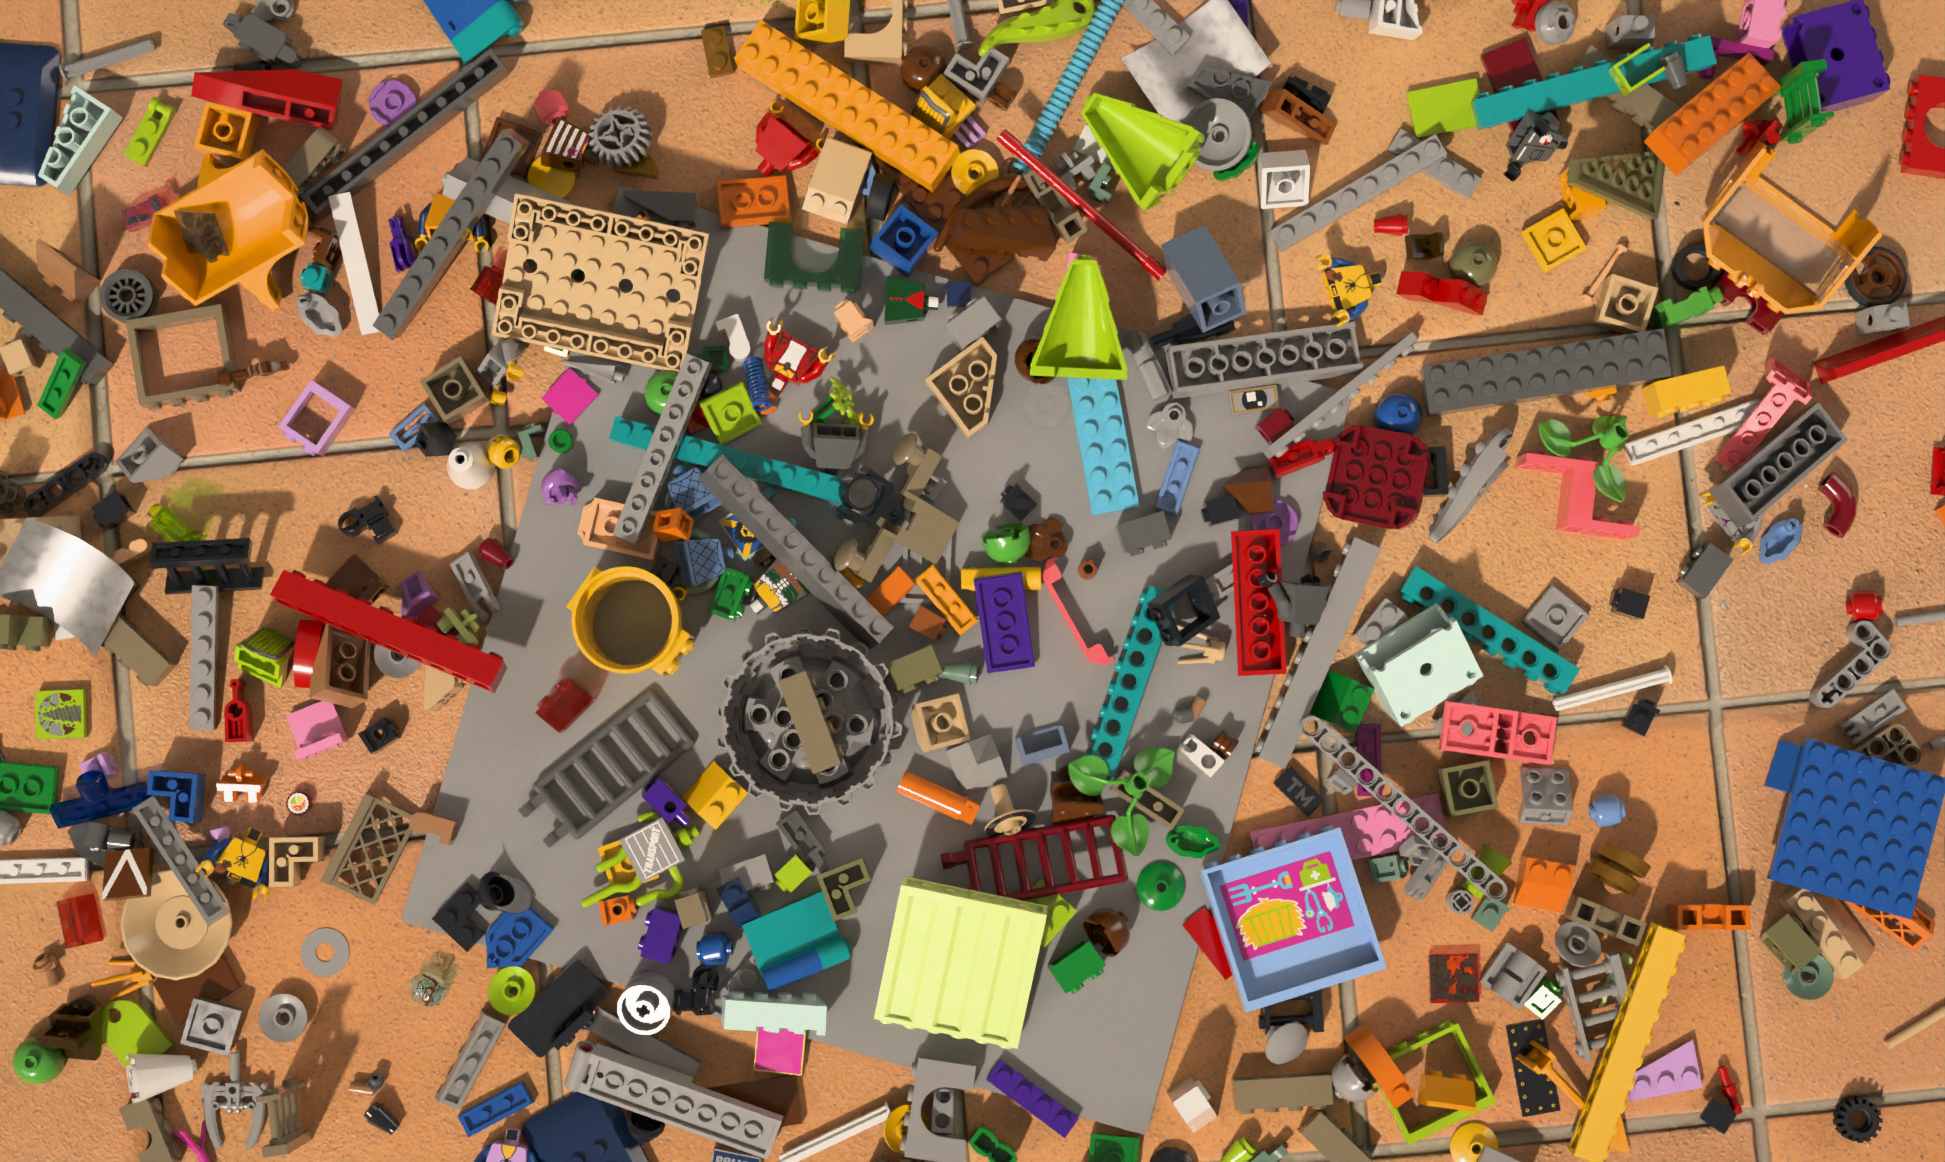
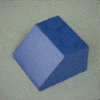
[1764,740,1802,794]

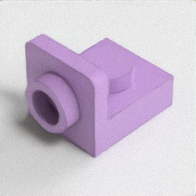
[79,752,118,786]

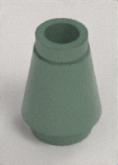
[943,661,979,685]

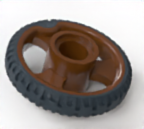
[1844,246,1907,308]

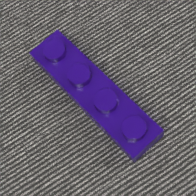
[986,1059,1079,1138]

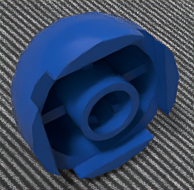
[1373,393,1422,435]

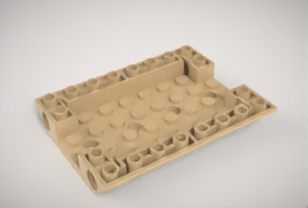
[492,193,709,373]

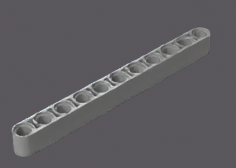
[1299,714,1507,901]

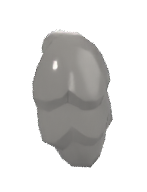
[297,293,343,337]

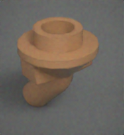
[33,953,58,988]

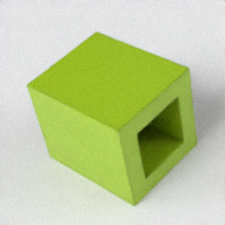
[775,854,813,892]

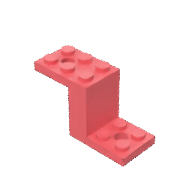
[1515,450,1640,540]

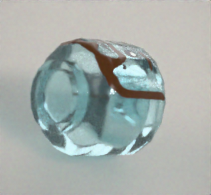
[409,972,447,1008]

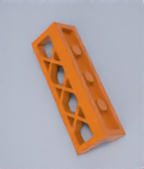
[1845,901,1935,952]

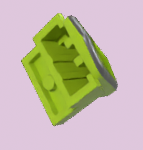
[234,627,295,688]

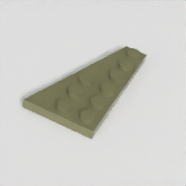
[1567,151,1665,220]

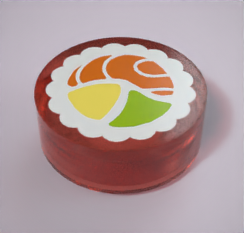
[286,791,312,815]

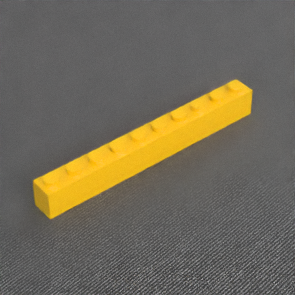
[1568,922,1686,1162]

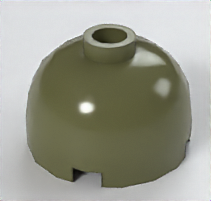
[1448,241,1497,288]

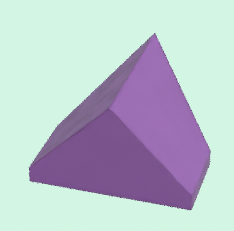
[400,570,440,619]

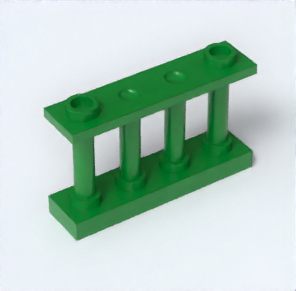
[1773,59,1834,144]

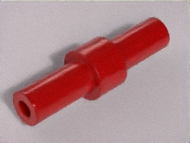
[1717,1065,1743,1114]

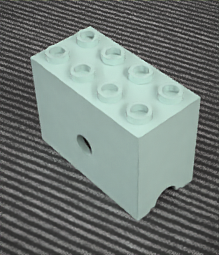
[1354,603,1483,727]

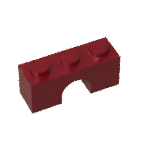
[1708,270,1784,335]

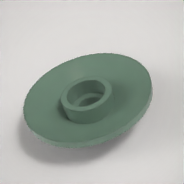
[1783,955,1833,1000]

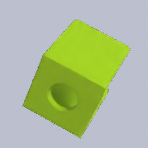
[1608,43,1666,97]

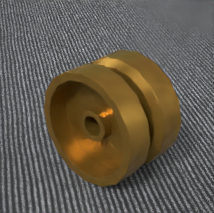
[1586,840,1651,897]

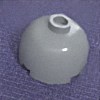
[1331,1053,1379,1103]

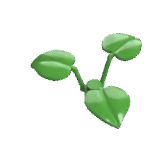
[1539,416,1629,502]
[1068,748,1175,856]

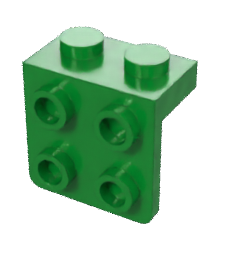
[708,567,755,622]

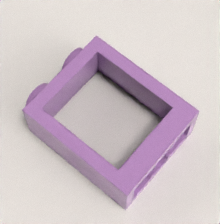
[278,380,356,456]

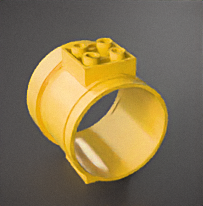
[566,566,695,677]

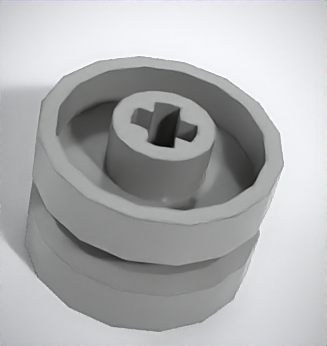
[617,971,676,1035]

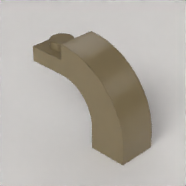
[1021,162,1088,243]

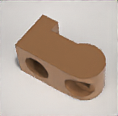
[409,812,459,845]

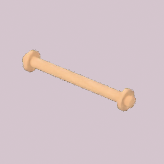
[1582,243,1628,303]

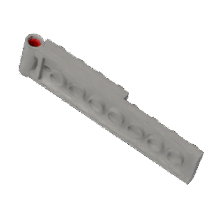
[564,1041,783,1160]

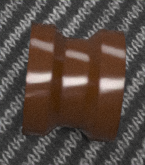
[987,82,1017,111]
[1210,729,1239,760]

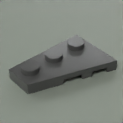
[1188,65,1274,121]

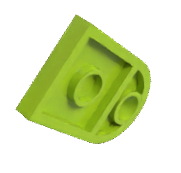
[102,999,175,1067]

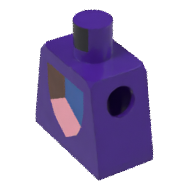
[641,774,693,827]

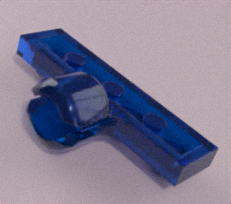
[49,769,152,829]

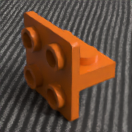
[0,369,26,422]

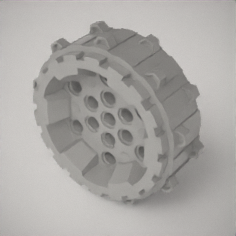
[715,627,902,815]

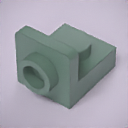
[1087,163,1112,203]
[1368,853,1409,884]
[1471,893,1511,932]

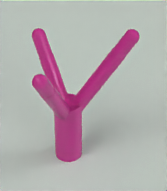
[173,1121,211,1162]

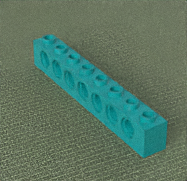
[1397,566,1580,695]
[1084,586,1175,778]

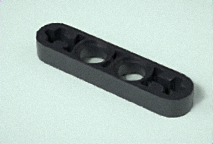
[24,452,108,517]

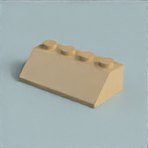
[1778,887,1875,980]

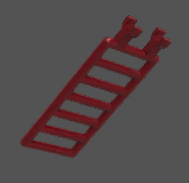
[940,814,1128,901]

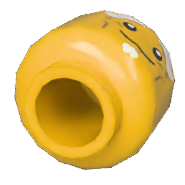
[485,434,521,469]

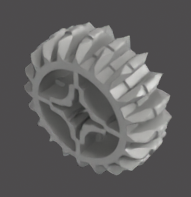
[588,105,653,169]

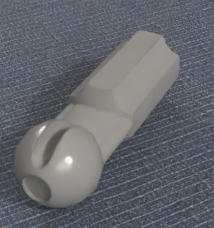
[1126,330,1172,401]

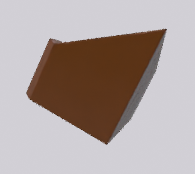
[1223,465,1274,514]

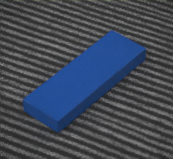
[458,1080,534,1137]

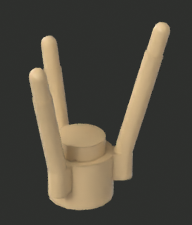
[1176,623,1225,664]

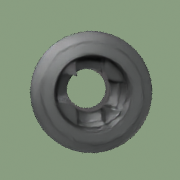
[1659,51,1687,89]

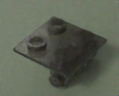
[174,210,230,263]

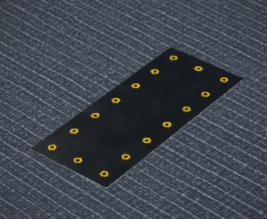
[1506,1019,1560,1117]

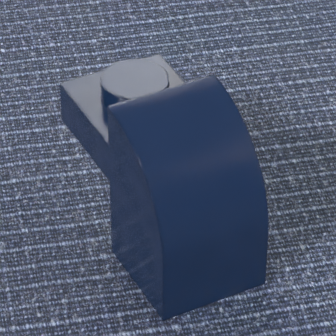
[717,876,762,930]

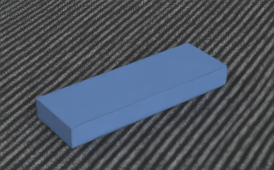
[1154,440,1200,516]

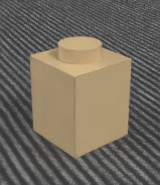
[0,338,40,378]

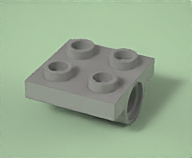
[1479,942,1547,1010]

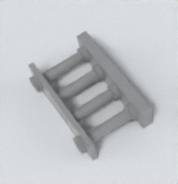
[1556,949,1627,1062]

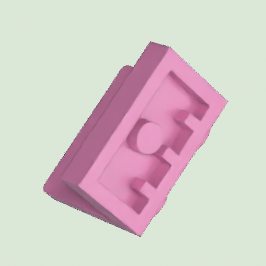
[286,701,349,760]

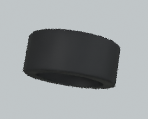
[866,173,895,221]
[1671,243,1720,291]

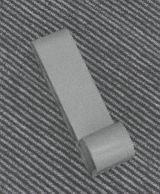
[1809,621,1892,708]

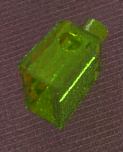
[148,503,207,542]

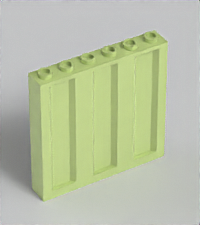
[874,876,1048,1049]

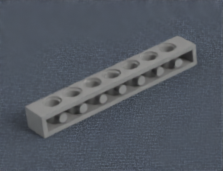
[612,353,712,544]

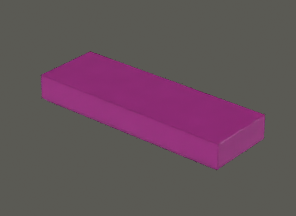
[1355,724,1382,796]

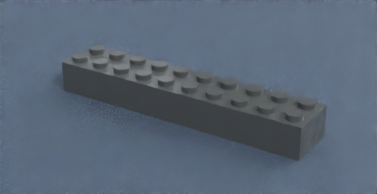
[1420,329,1672,417]

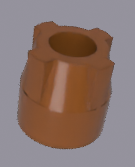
[1078,560,1098,580]

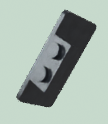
[508,960,609,1057]

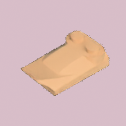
[577,497,661,561]

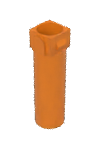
[896,770,980,825]

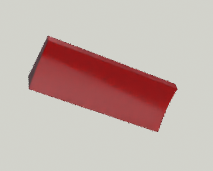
[1813,316,1945,384]
[1231,528,1287,676]

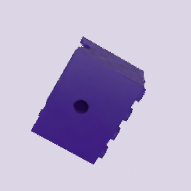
[1782,0,1890,113]

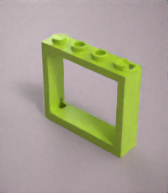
[1377,1019,1497,1145]

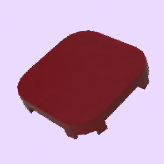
[1323,425,1430,530]

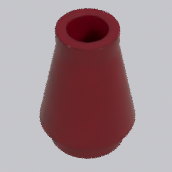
[478,538,515,569]

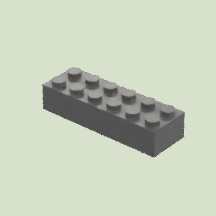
[1708,402,1848,528]

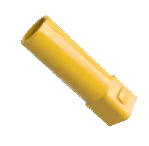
[961,567,1041,591]

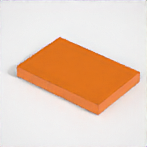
[716,175,792,229]

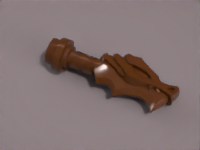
[217,360,290,386]

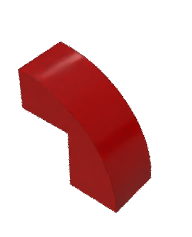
[293,619,325,688]

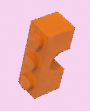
[1669,904,1751,930]

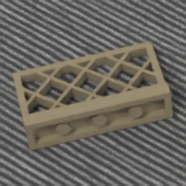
[320,792,413,905]

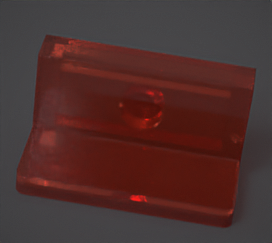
[56,893,104,949]

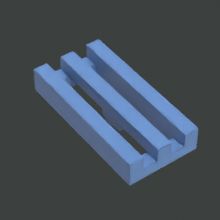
[389,402,442,453]

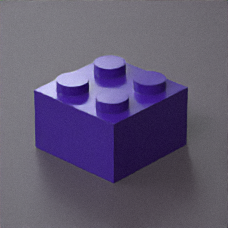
[638,906,683,964]

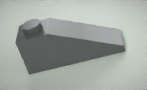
[623,190,697,229]

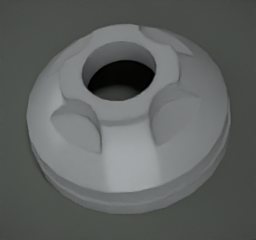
[1535,1,1575,45]

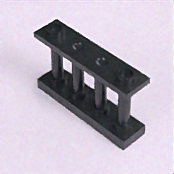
[149,538,264,595]
[1258,989,1324,1035]

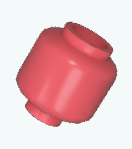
[534,89,569,126]

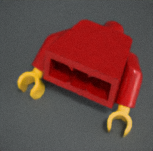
[755,101,824,176]

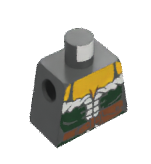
[749,559,809,615]

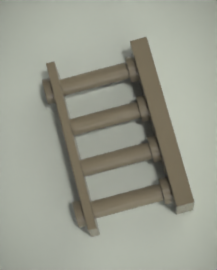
[255,1078,313,1158]

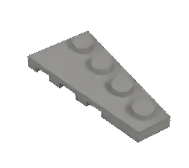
[710,954,768,1033]

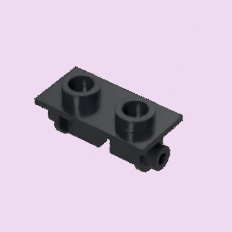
[1283,75,1331,114]

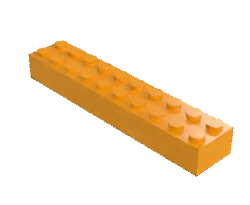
[734,20,960,192]

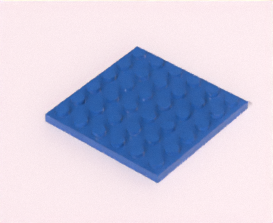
[1767,738,1945,920]

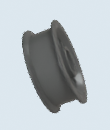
[100,269,158,323]

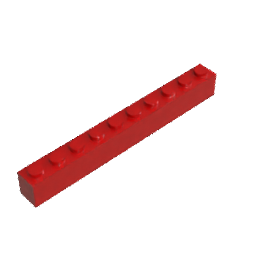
[270,569,507,694]

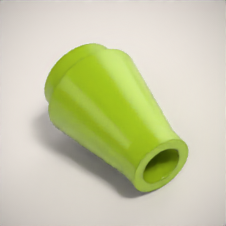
[1220,1136,1257,1162]

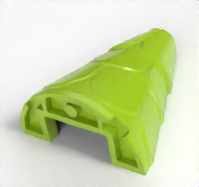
[1081,93,1204,211]
[1030,255,1128,380]

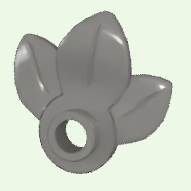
[251,0,294,21]
[1146,402,1193,449]

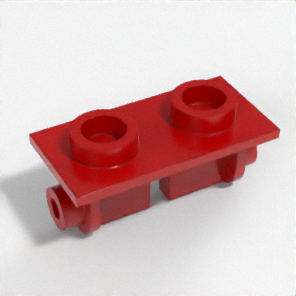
[1930,447,1945,496]

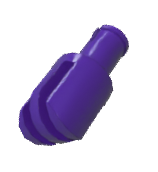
[388,216,417,272]

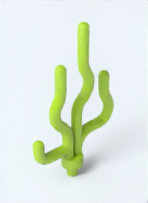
[581,810,700,908]

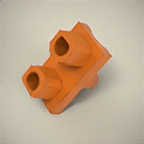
[217,763,267,803]

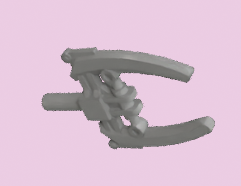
[201,1052,268,1149]

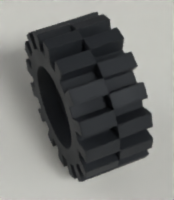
[1833,1096,1883,1143]

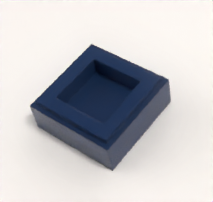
[946,281,971,307]

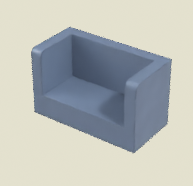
[1015,724,1070,766]

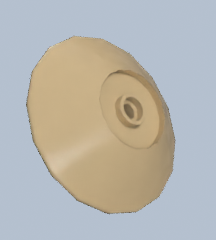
[120,869,233,980]

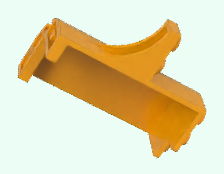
[147,149,308,311]

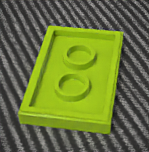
[1406,78,1480,139]

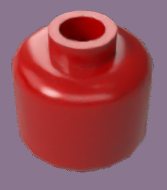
[1846,590,1883,622]

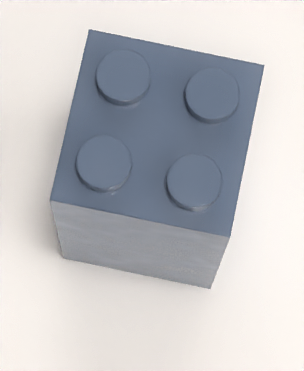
[1161,225,1247,333]

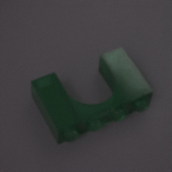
[764,222,865,294]

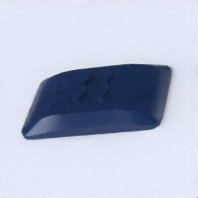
[0,43,61,187]
[522,1092,650,1162]

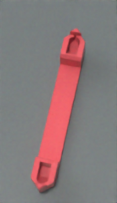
[1041,557,1115,665]

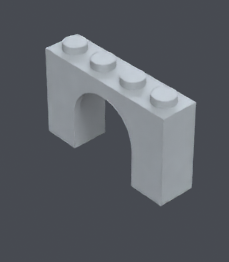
[900,1057,976,1162]

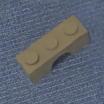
[674,886,714,929]
[1564,895,1647,946]
[119,1096,181,1162]

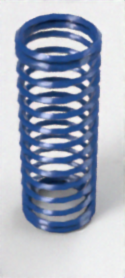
[744,357,772,411]

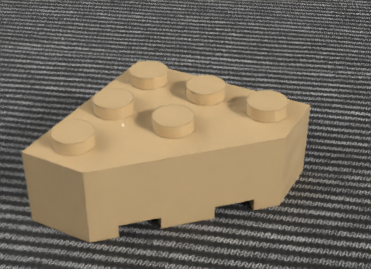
[925,337,997,440]

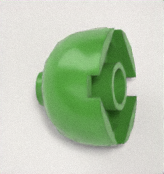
[645,370,678,416]
[981,523,1030,565]
[12,1035,66,1085]

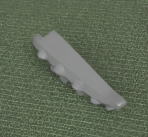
[1429,428,1513,543]

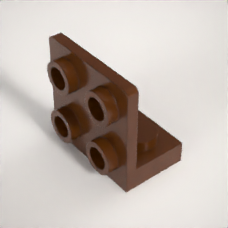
[307,222,342,272]
[326,554,390,606]

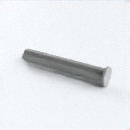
[947,0,973,50]
[59,38,156,82]

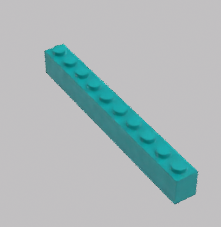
[1471,34,1717,131]
[609,416,844,505]

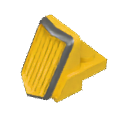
[910,74,976,139]

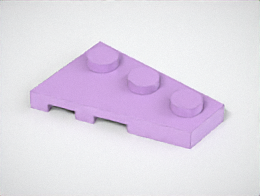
[1628,1039,1703,1101]

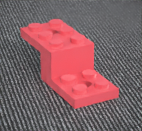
[1439,701,1557,765]

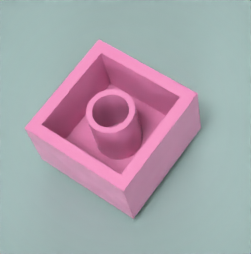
[1735,0,1787,49]

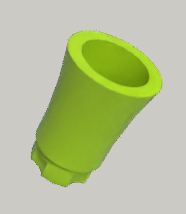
[1462,843,1513,899]

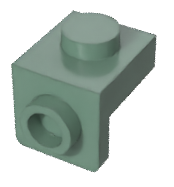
[518,423,545,462]

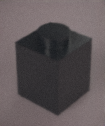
[91,491,136,529]
[1201,495,1239,527]
[1609,588,1650,620]

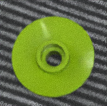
[488,966,536,1015]

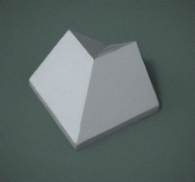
[946,734,1008,796]

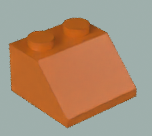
[1513,856,1575,912]

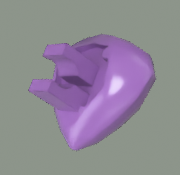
[541,467,582,506]

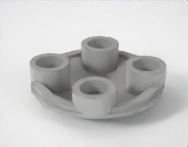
[1265,1021,1308,1065]

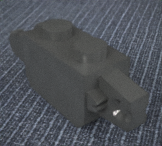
[222,13,302,68]

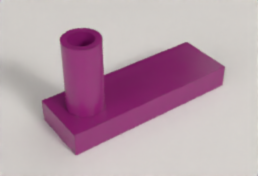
[1699,35,1775,80]

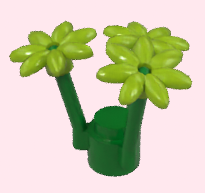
[810,377,861,429]

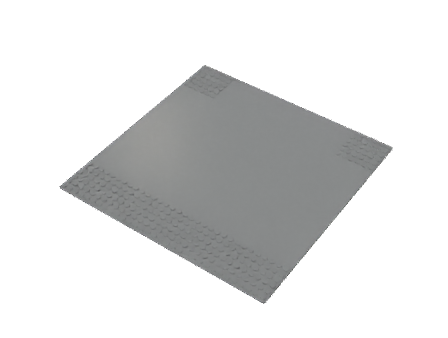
[402,187,1351,1135]

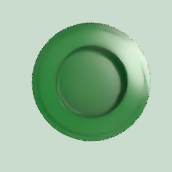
[548,429,574,454]

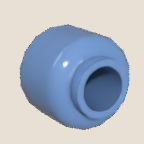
[1588,794,1625,827]

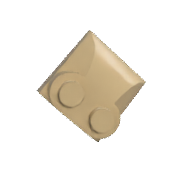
[911,693,971,752]

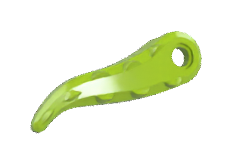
[978,0,1097,57]

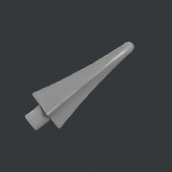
[561,359,626,384]

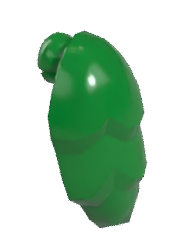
[1213,138,1259,182]
[1166,824,1220,859]

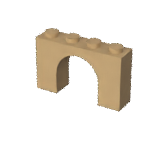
[844,0,908,64]

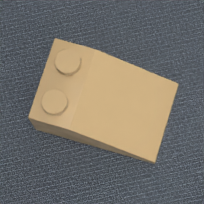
[802,137,873,225]

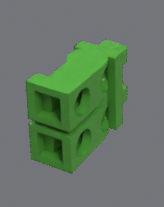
[1650,286,1724,330]

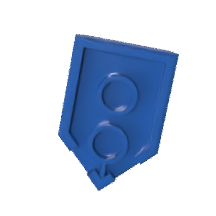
[485,907,554,968]

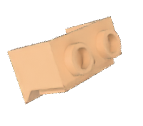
[834,299,874,343]

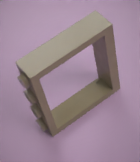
[126,304,241,410]

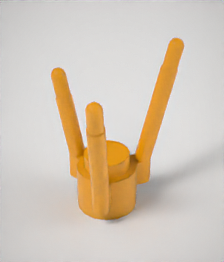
[91,960,155,1001]

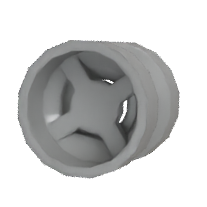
[1445,889,1474,914]

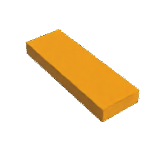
[915,565,979,636]

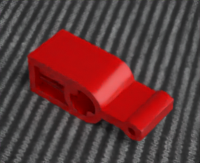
[224,679,253,742]

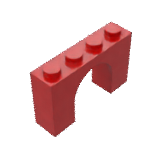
[1899,75,1945,179]

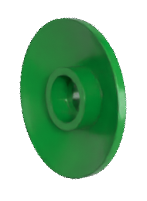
[1136,862,1185,911]

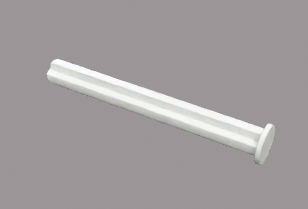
[1552,665,1673,711]
[779,1101,892,1162]

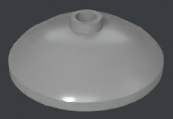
[1184,98,1252,171]

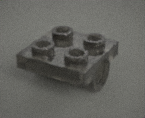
[0,470,26,519]

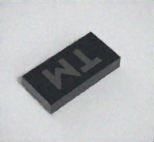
[1273,766,1325,817]

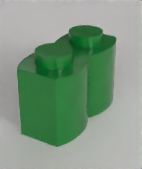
[969,1124,1018,1162]

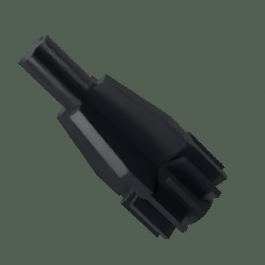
[1151,313,1236,349]

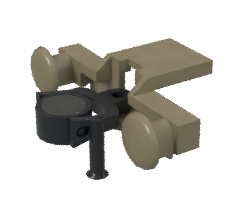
[833,433,959,583]

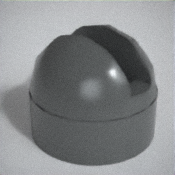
[1310,542,1331,563]

